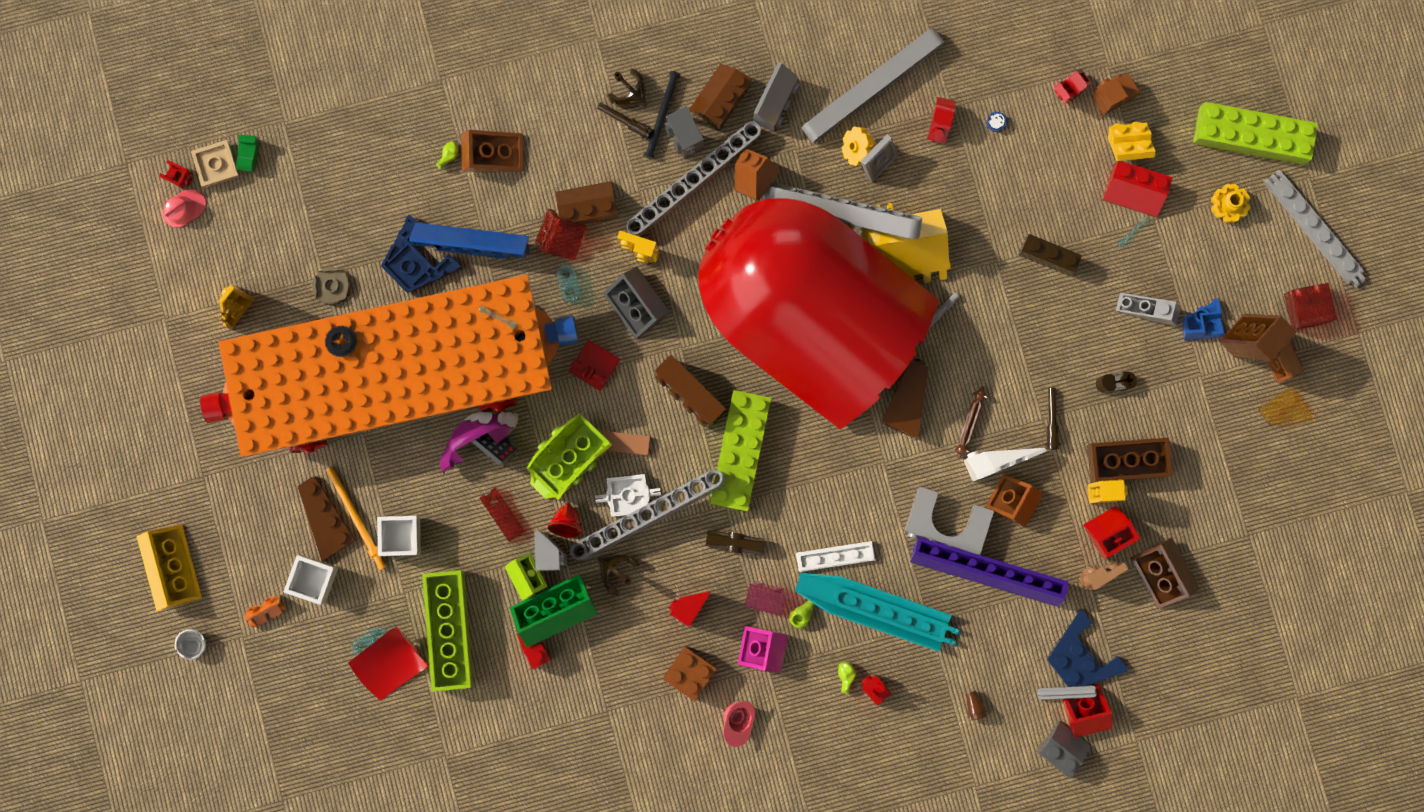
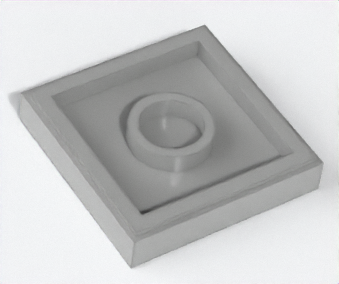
[861,134,898,182]

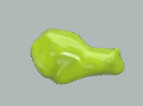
[436,141,459,169]
[789,601,815,629]
[838,662,856,695]

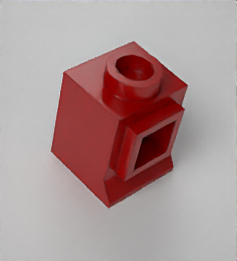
[159,160,193,190]

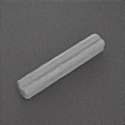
[1037,686,1096,700]

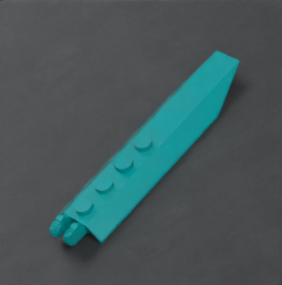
[795,573,962,652]

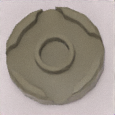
[312,267,351,305]

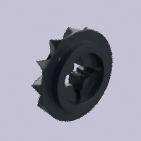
[325,326,358,358]

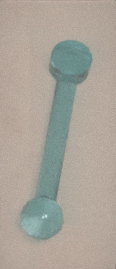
[1117,217,1148,247]
[479,305,517,329]

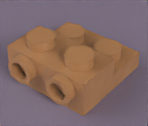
[1078,561,1128,590]

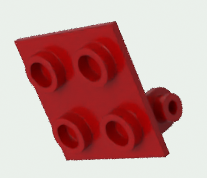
[568,339,621,391]

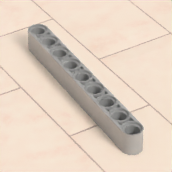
[801,28,945,143]
[627,122,761,237]
[760,182,922,239]
[570,470,726,561]

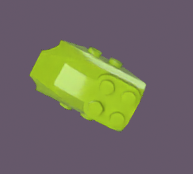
[526,413,612,500]

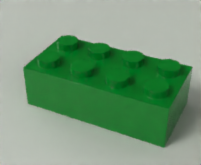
[509,574,597,648]

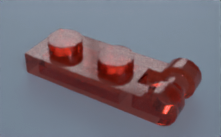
[479,487,526,542]

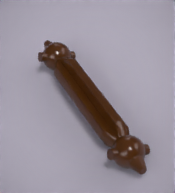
[954,386,988,459]

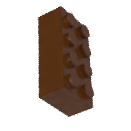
[1219,314,1297,361]
[654,355,726,429]
[1087,437,1173,483]

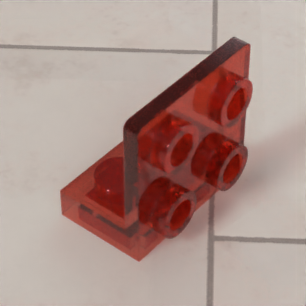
[535,209,588,260]

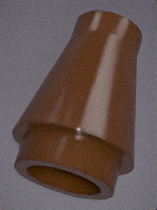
[965,691,987,721]

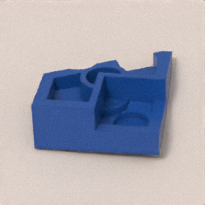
[1182,298,1224,341]

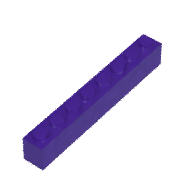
[910,537,1069,607]

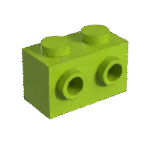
[505,552,548,601]

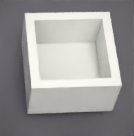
[377,516,421,556]
[284,555,338,605]

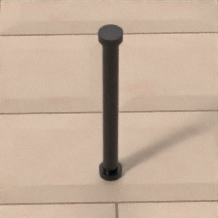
[643,71,681,160]

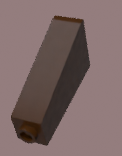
[881,358,929,439]

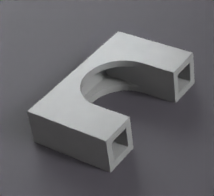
[904,487,994,555]

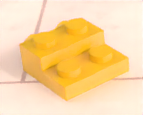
[1108,121,1156,161]
[617,230,660,264]

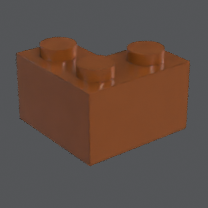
[1092,73,1140,116]

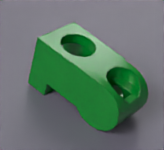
[237,134,260,172]

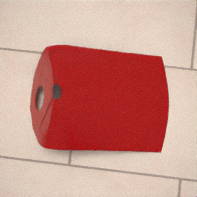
[348,627,429,701]

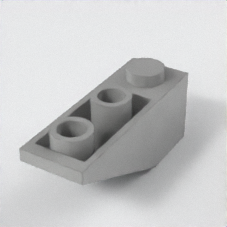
[1116,293,1181,326]

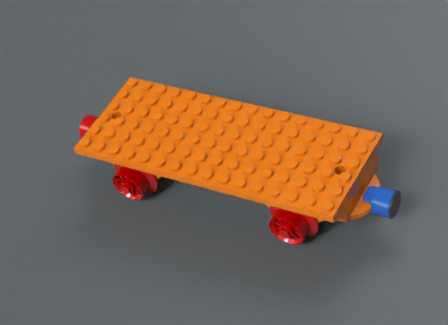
[200,275,579,457]

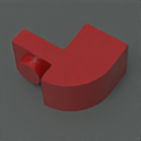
[1053,69,1093,105]
[927,97,956,144]

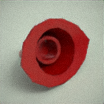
[548,502,583,538]

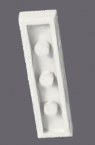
[796,541,875,572]

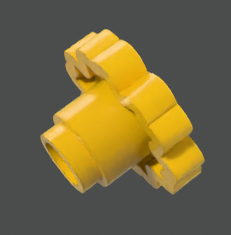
[842,127,877,166]
[1211,184,1250,223]

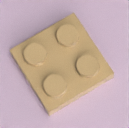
[191,140,240,188]

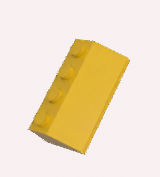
[137,524,202,611]

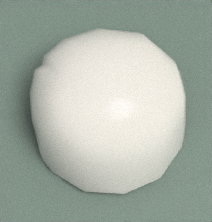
[175,629,206,660]

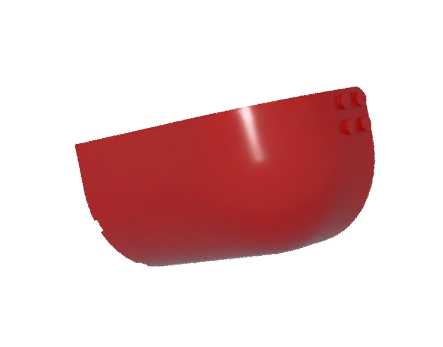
[698,198,939,430]

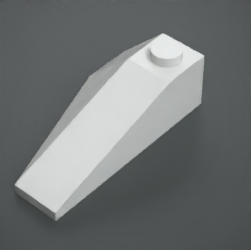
[964,448,1046,481]

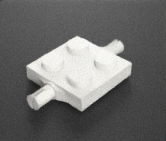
[595,474,661,517]

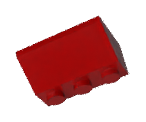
[1102,161,1173,218]

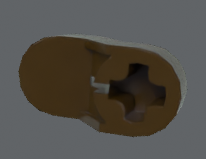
[1096,372,1137,393]

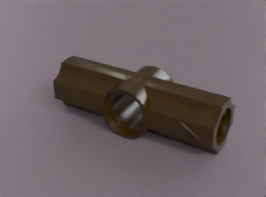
[705,530,765,556]

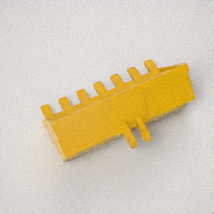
[848,203,951,283]

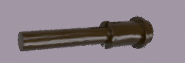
[597,102,653,140]
[1045,388,1061,450]

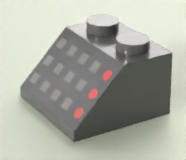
[471,433,519,467]

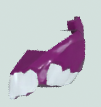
[440,412,518,474]

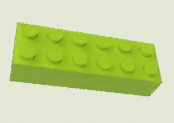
[1193,102,1318,165]
[710,390,771,512]
[422,570,474,692]

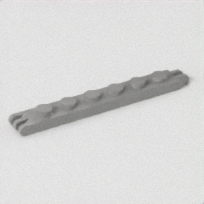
[1264,170,1366,288]

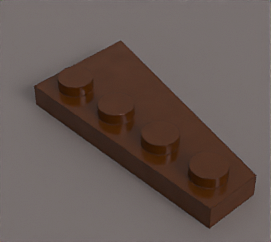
[297,476,356,562]

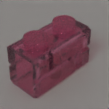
[744,581,787,616]

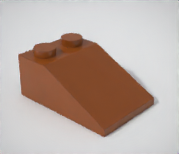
[461,130,523,173]

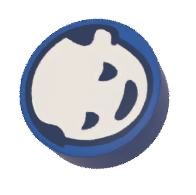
[987,112,1006,132]

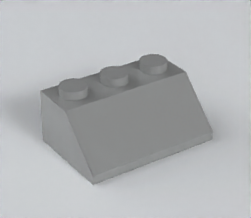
[753,62,800,132]
[534,531,568,571]

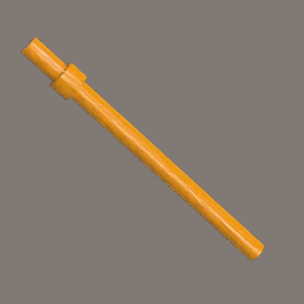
[326,466,386,570]

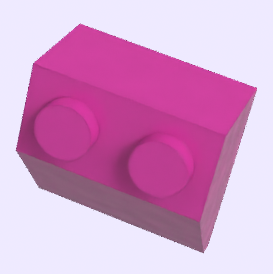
[738,626,788,673]

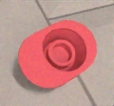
[163,189,206,227]
[723,701,755,747]

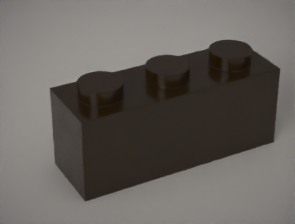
[1018,234,1082,277]

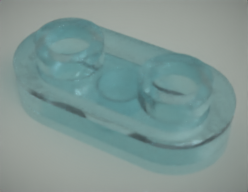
[557,265,580,303]
[351,627,387,656]

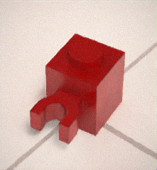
[861,674,892,706]

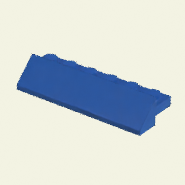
[409,222,530,259]

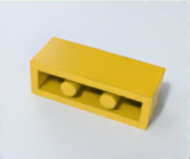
[1088,480,1128,504]

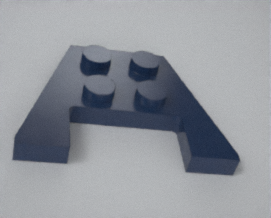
[381,214,461,294]
[1046,609,1128,687]

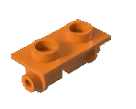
[245,595,286,628]

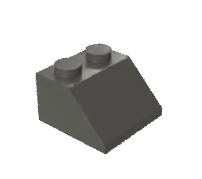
[1036,721,1091,779]

